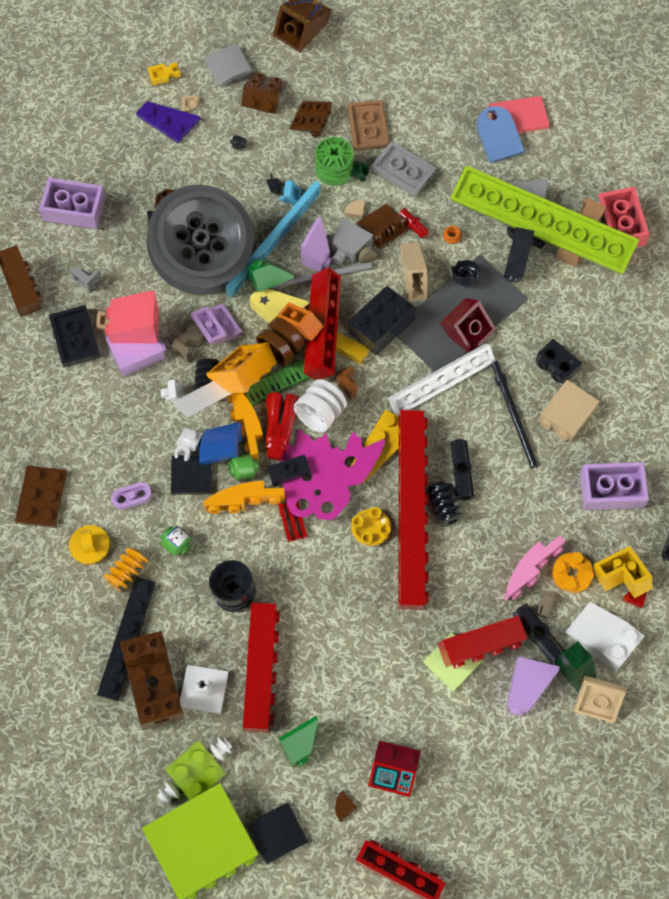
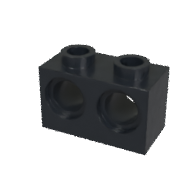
[535,339,582,384]

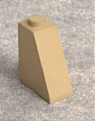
[400,242,427,301]

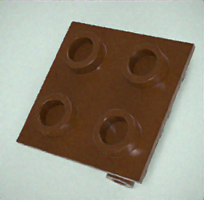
[289,101,332,138]
[357,203,409,249]

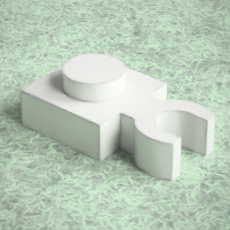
[175,428,203,461]

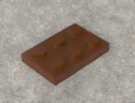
[15,465,67,528]

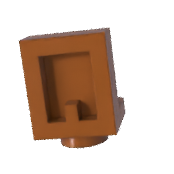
[336,366,358,400]

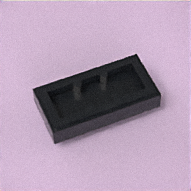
[267,454,311,487]

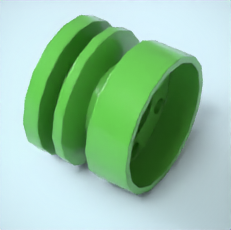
[315,137,354,186]

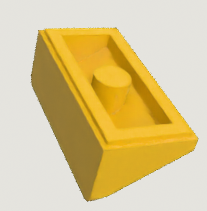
[336,332,370,365]

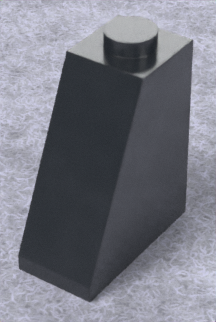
[504,227,535,283]

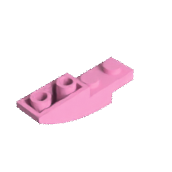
[504,535,565,601]

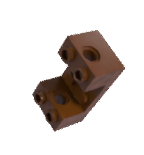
[120,631,184,731]

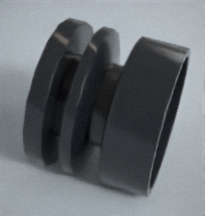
[209,560,256,613]

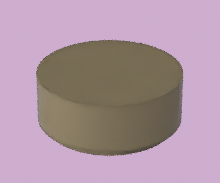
[357,247,377,264]

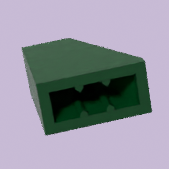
[554,641,597,693]

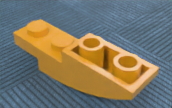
[227,393,263,460]
[203,481,285,514]

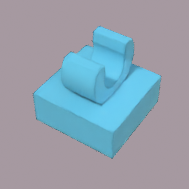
[279,180,301,206]

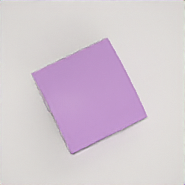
[190,303,242,344]

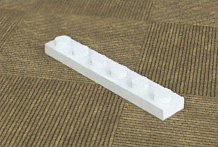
[388,343,495,416]

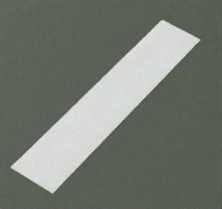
[172,374,267,418]

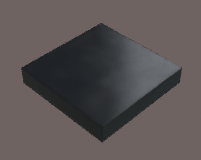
[171,455,212,495]

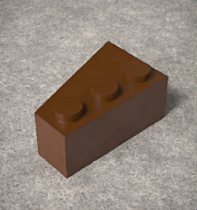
[0,245,43,317]

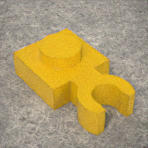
[147,63,181,86]

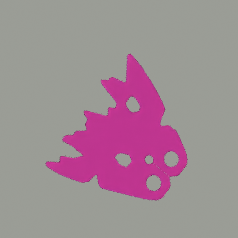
[278,430,385,520]

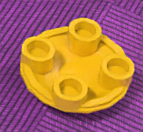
[351,507,391,546]

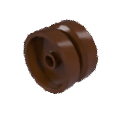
[256,317,305,367]

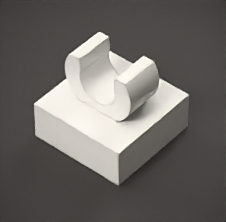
[161,379,184,402]

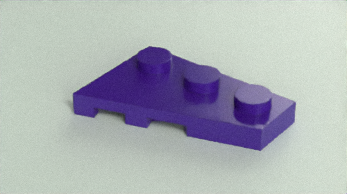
[136,101,201,143]

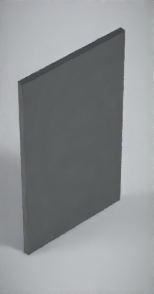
[397,255,528,372]

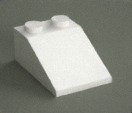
[565,602,644,672]

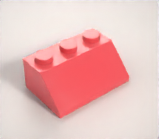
[598,187,649,248]

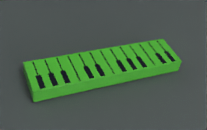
[244,359,310,406]

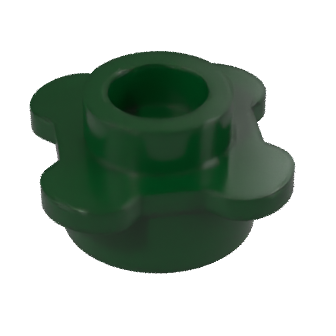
[352,161,369,182]

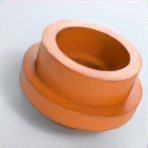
[443,226,462,244]

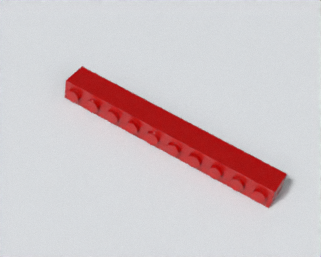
[398,410,429,610]

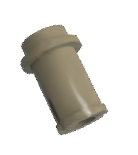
[536,591,557,619]

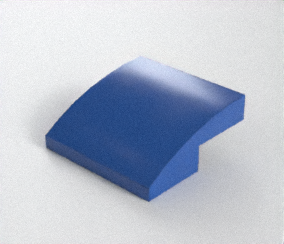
[199,422,242,465]

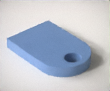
[477,106,525,163]

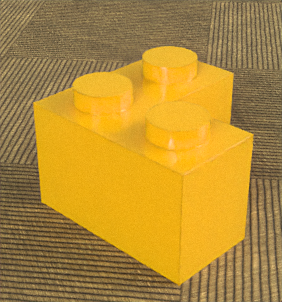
[594,546,653,598]

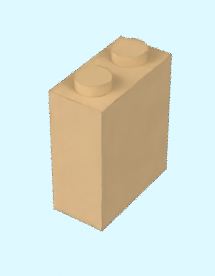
[538,380,600,443]

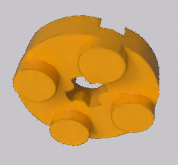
[552,552,594,593]

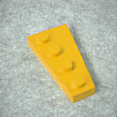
[350,409,398,484]

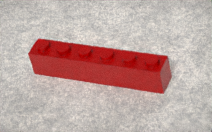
[304,267,341,380]
[242,603,280,733]

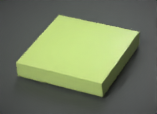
[423,632,482,692]

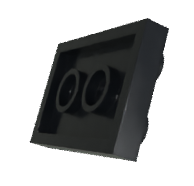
[49,305,101,368]

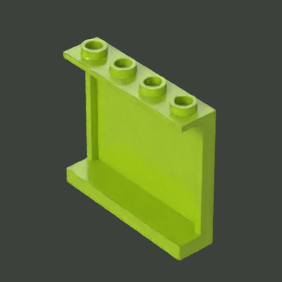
[141,783,259,899]

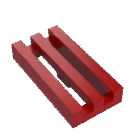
[278,501,307,542]

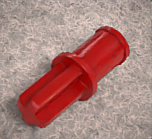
[398,208,429,239]

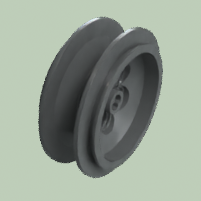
[147,185,254,294]

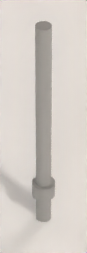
[269,262,372,290]

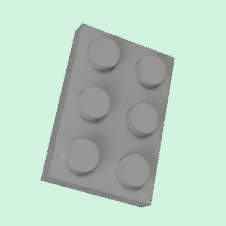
[371,141,437,197]

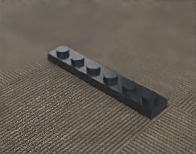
[97,577,156,702]

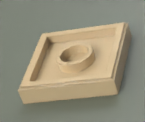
[573,676,627,723]

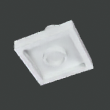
[180,665,229,714]

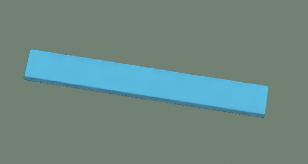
[225,180,321,297]

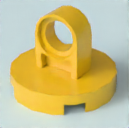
[69,525,110,565]

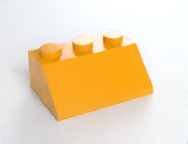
[206,343,277,394]

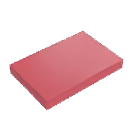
[489,96,549,133]

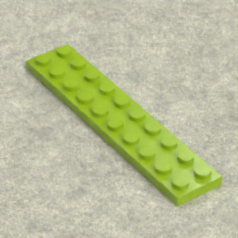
[450,165,639,275]

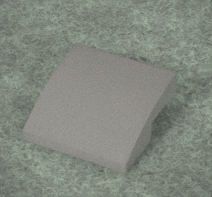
[204,44,253,87]

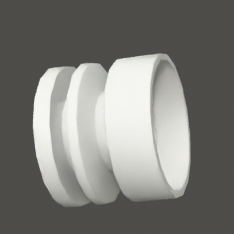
[294,379,347,432]

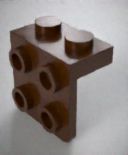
[241,73,287,114]

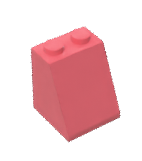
[105,291,159,343]

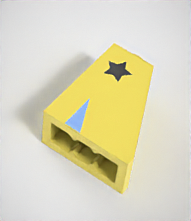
[250,289,309,323]

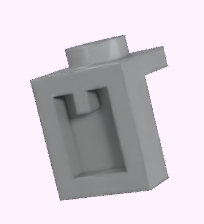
[70,266,102,292]

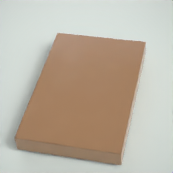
[347,100,390,151]

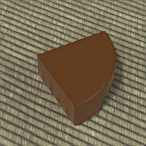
[335,790,357,822]

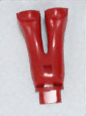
[266,392,300,460]

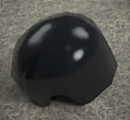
[451,260,481,287]

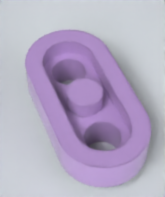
[111,482,152,510]

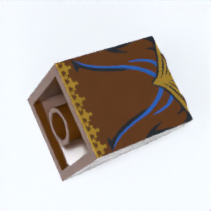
[273,0,332,53]

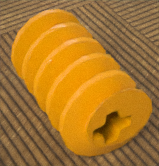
[104,547,149,592]

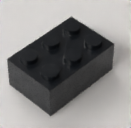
[347,286,416,356]

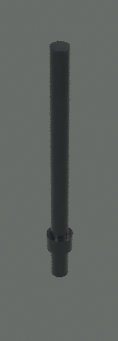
[491,361,538,469]

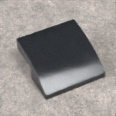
[246,802,308,865]

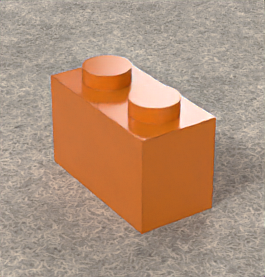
[276,302,323,341]

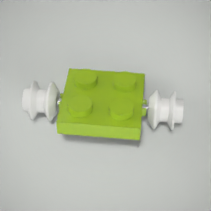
[157,737,232,806]

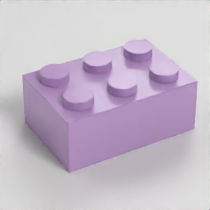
[39,177,106,229]
[579,462,649,510]

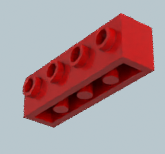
[437,615,527,669]
[355,839,446,899]

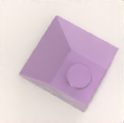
[301,217,331,272]

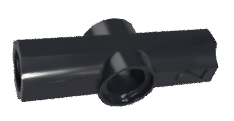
[450,439,474,501]
[512,603,565,664]

